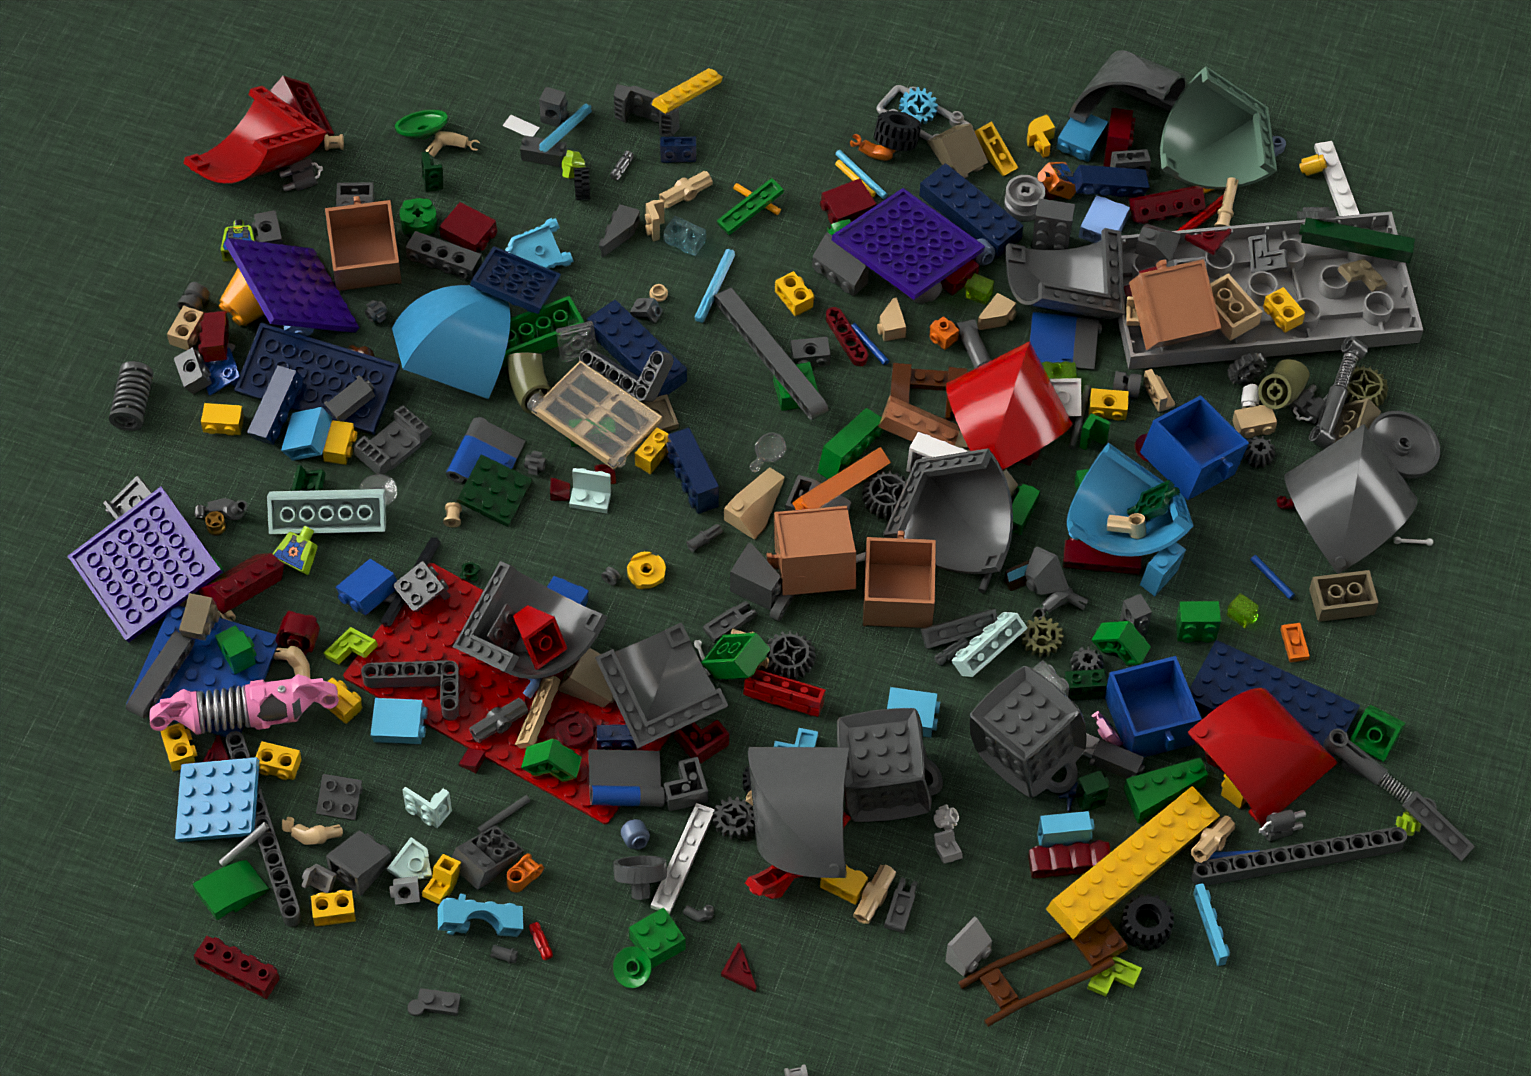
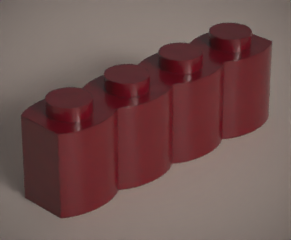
[1028,840,1111,878]

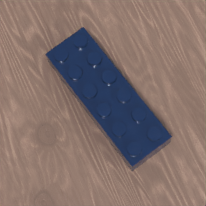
[919,163,1024,259]
[587,300,687,397]

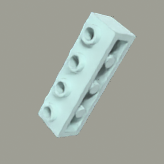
[951,612,1027,677]

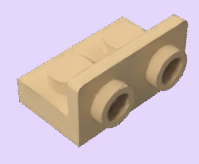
[1143,369,1175,412]

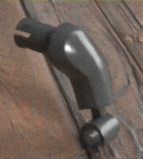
[194,498,248,520]
[1032,588,1089,620]

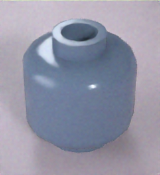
[973,238,995,266]
[621,819,650,849]

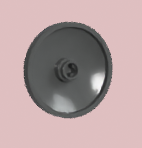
[1368,411,1440,478]

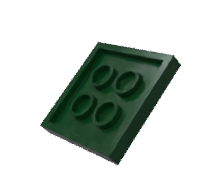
[457,454,532,527]

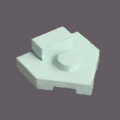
[387,837,432,880]

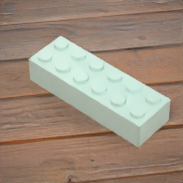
[267,489,386,534]

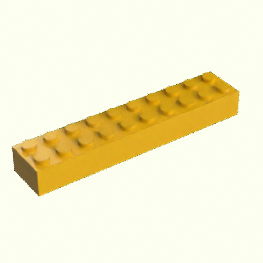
[1046,786,1220,940]

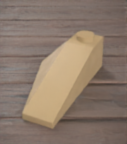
[724,467,785,540]

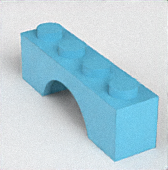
[438,898,523,937]

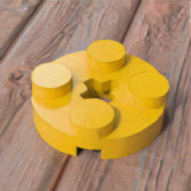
[627,552,666,589]

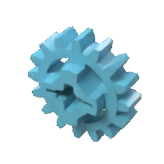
[899,87,938,125]

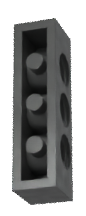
[406,231,482,281]

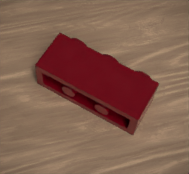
[198,311,230,362]

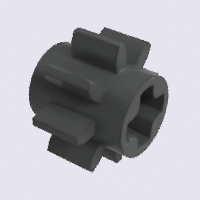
[365,300,388,323]
[524,451,546,475]

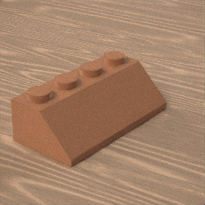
[879,396,959,446]

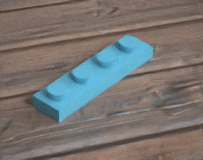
[1193,883,1230,966]

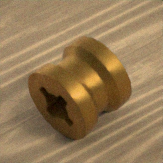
[205,511,226,536]

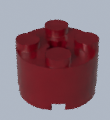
[275,611,320,655]

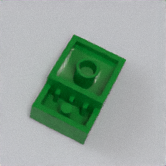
[193,860,269,920]

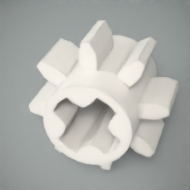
[934,804,959,831]

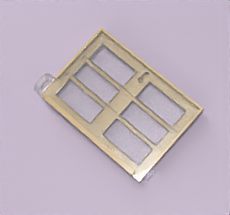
[527,361,662,469]

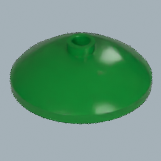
[395,110,448,140]

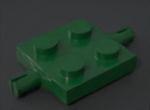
[1127,480,1180,522]

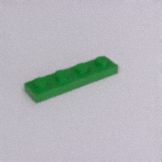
[717,178,784,235]

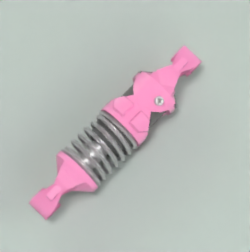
[150,674,339,735]

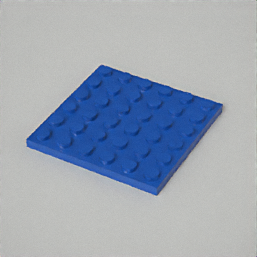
[126,606,279,737]

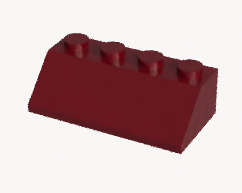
[271,76,334,140]
[198,553,284,614]

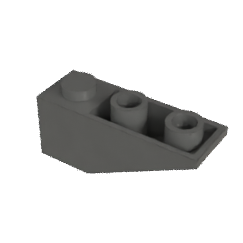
[599,204,640,257]

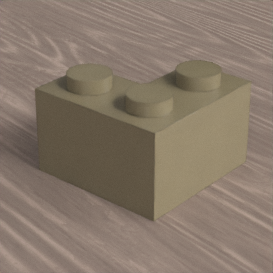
[179,593,220,641]

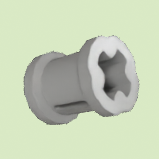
[784,1064,808,1076]

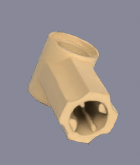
[1107,513,1146,539]

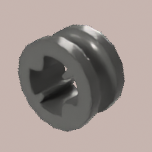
[601,567,621,585]

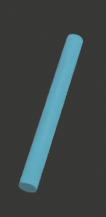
[835,150,888,199]

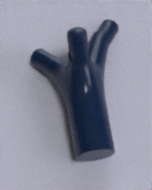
[1059,782,1078,812]

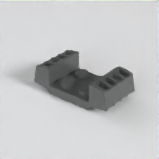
[614,84,679,137]
[354,405,432,477]

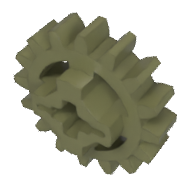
[1021,616,1064,657]

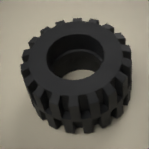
[873,111,922,151]
[1120,893,1174,950]

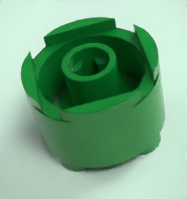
[400,198,437,239]

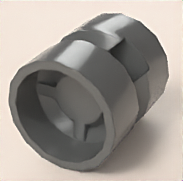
[177,282,210,311]
[1113,371,1142,399]

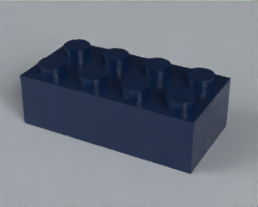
[666,428,719,514]

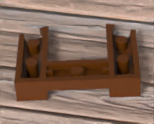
[890,363,967,420]

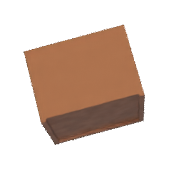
[325,196,401,291]
[1129,259,1221,350]
[766,506,856,595]
[863,531,936,628]

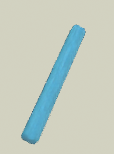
[539,104,592,153]
[695,249,735,323]

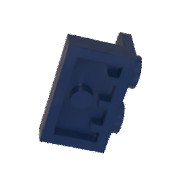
[660,136,696,163]
[597,724,637,750]

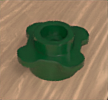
[460,562,481,581]

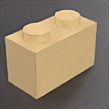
[1232,405,1277,438]

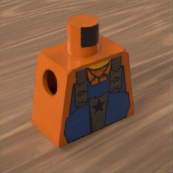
[1038,162,1076,199]

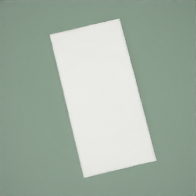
[503,115,540,137]

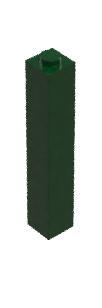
[1299,217,1415,264]

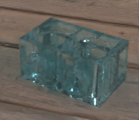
[664,216,706,256]

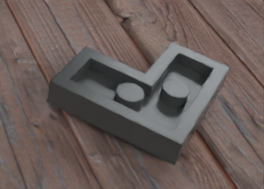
[1248,234,1288,273]

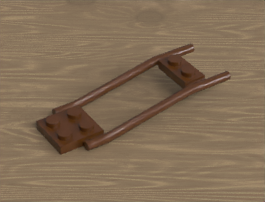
[958,917,1128,1027]

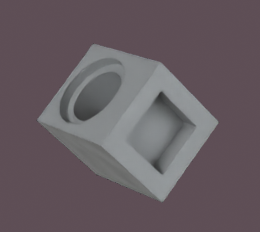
[389,876,420,905]

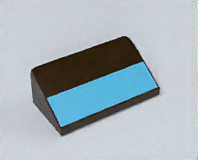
[1004,560,1030,591]

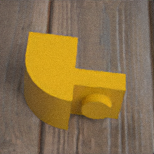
[1027,115,1055,158]
[422,854,461,904]

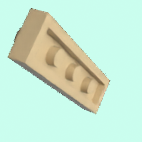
[515,676,561,749]

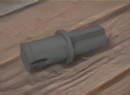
[686,524,723,552]

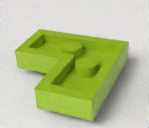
[324,627,378,665]
[1087,956,1142,997]

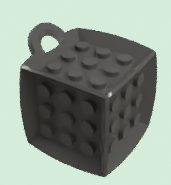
[969,666,1087,798]
[837,708,943,822]

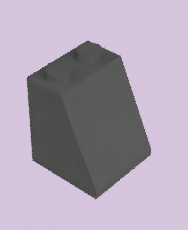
[730,543,782,610]
[326,830,392,896]

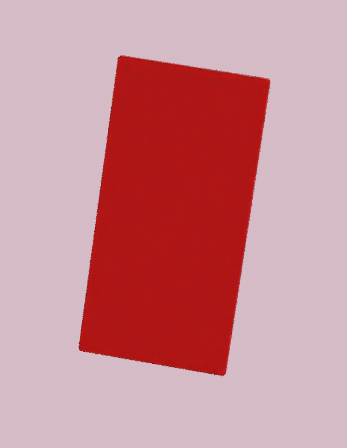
[343,563,673,824]

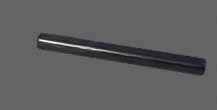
[381,537,441,627]

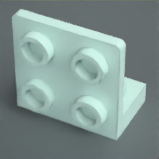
[569,468,611,513]
[402,787,452,828]

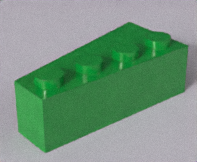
[817,408,884,479]
[1123,757,1208,823]

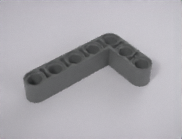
[579,350,674,402]
[361,660,460,720]

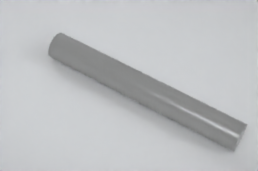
[219,822,269,867]

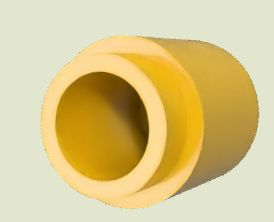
[1299,154,1327,176]

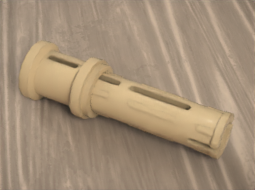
[1214,177,1239,227]

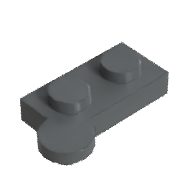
[408,988,461,1016]

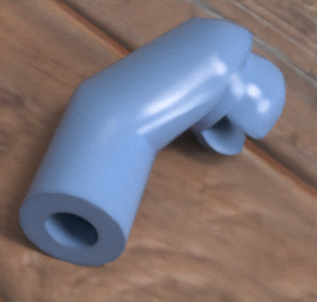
[523,678,542,699]

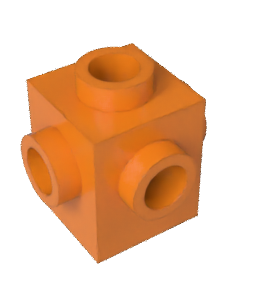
[929,316,959,350]

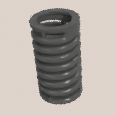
[109,361,154,431]

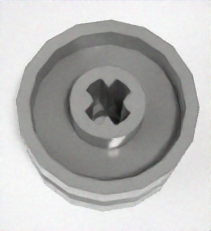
[1004,175,1045,222]

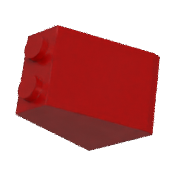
[513,605,567,670]

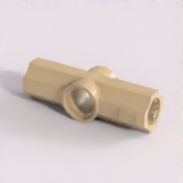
[659,171,713,208]
[1191,815,1235,863]
[853,864,896,924]

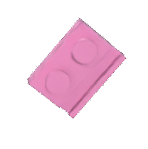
[1092,711,1123,747]

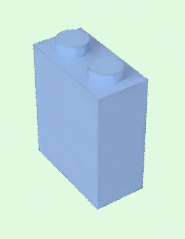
[1079,195,1130,243]

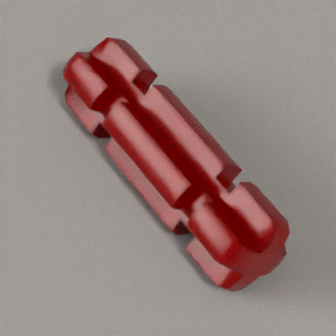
[529,922,553,960]

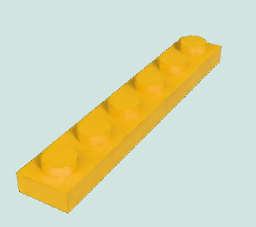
[652,68,723,114]

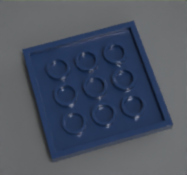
[470,246,561,314]

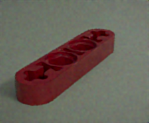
[826,307,868,367]

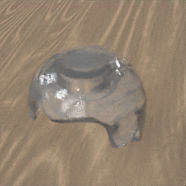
[749,432,786,473]

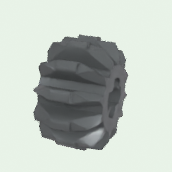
[1244,436,1276,468]
[1070,646,1104,671]

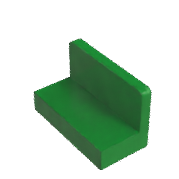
[1079,413,1111,450]

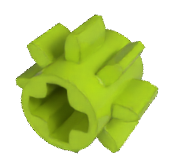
[1395,812,1421,836]

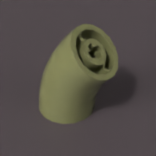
[507,352,553,414]
[1258,359,1310,409]

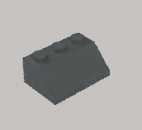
[812,232,869,296]

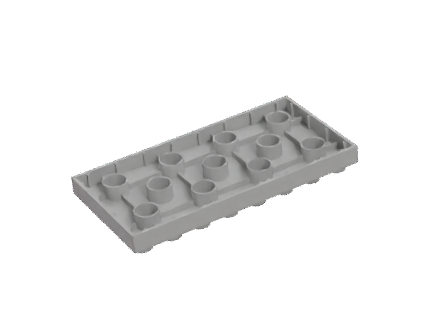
[1118,212,1423,370]

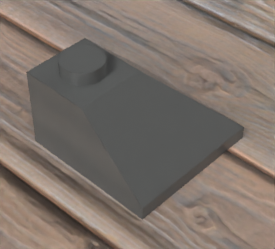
[1135,224,1181,262]
[1025,547,1069,595]

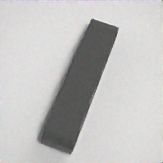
[126,631,194,719]

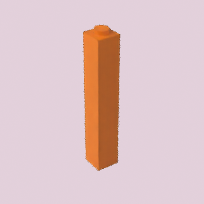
[792,447,891,510]

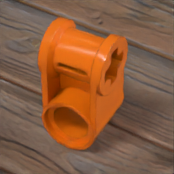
[507,853,544,892]

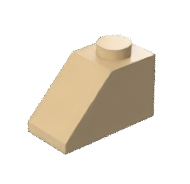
[977,293,1017,330]
[877,297,906,342]

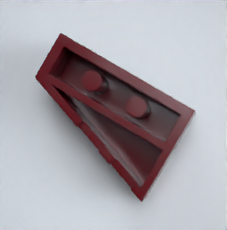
[1103,108,1136,167]

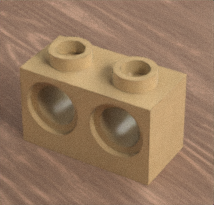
[167,306,204,350]

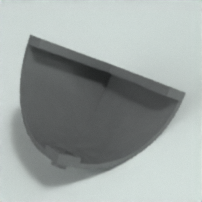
[1068,50,1187,123]
[1006,228,1125,319]
[1284,424,1418,574]
[883,448,1013,574]
[453,561,608,679]
[595,622,728,748]
[748,747,851,878]

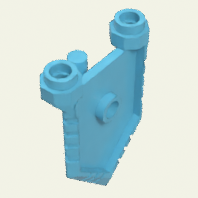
[505,218,574,269]

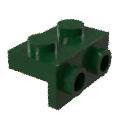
[290,465,326,491]

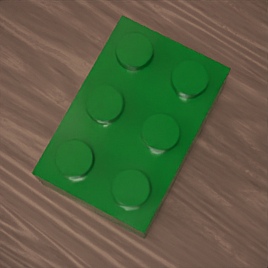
[701,633,771,679]

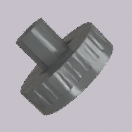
[613,856,667,900]

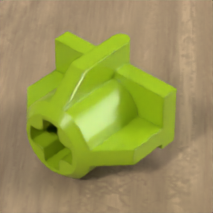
[562,150,585,179]

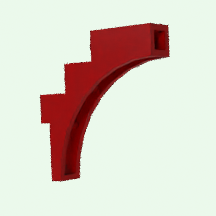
[745,811,851,899]

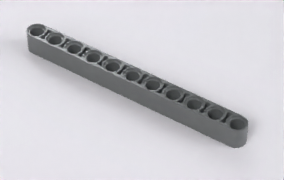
[714,287,829,420]
[226,731,301,927]
[1191,827,1407,886]

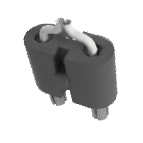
[280,158,323,192]
[1289,384,1328,424]
[1259,809,1306,841]

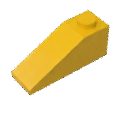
[975,121,1018,176]

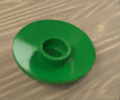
[613,946,652,988]

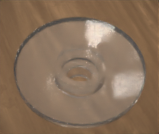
[359,474,397,505]

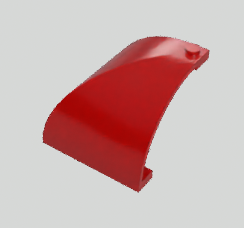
[183,86,326,183]
[946,341,1073,470]
[1188,688,1337,827]

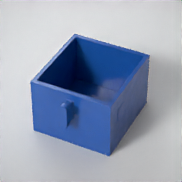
[1140,395,1249,500]
[1105,656,1202,757]

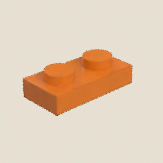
[1280,623,1310,662]

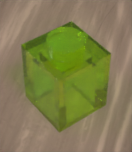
[964,273,994,305]
[1226,593,1259,628]

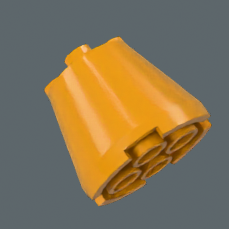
[219,268,265,326]

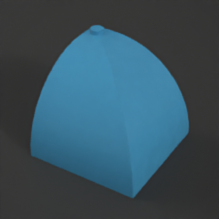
[392,285,510,399]
[1067,443,1193,556]

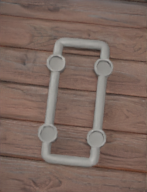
[877,85,973,140]

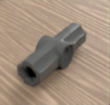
[469,697,528,743]

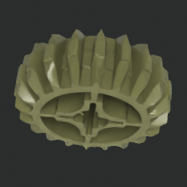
[1345,364,1388,408]

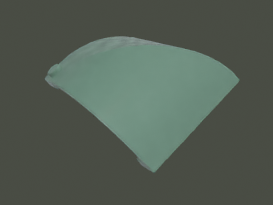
[1160,66,1277,189]

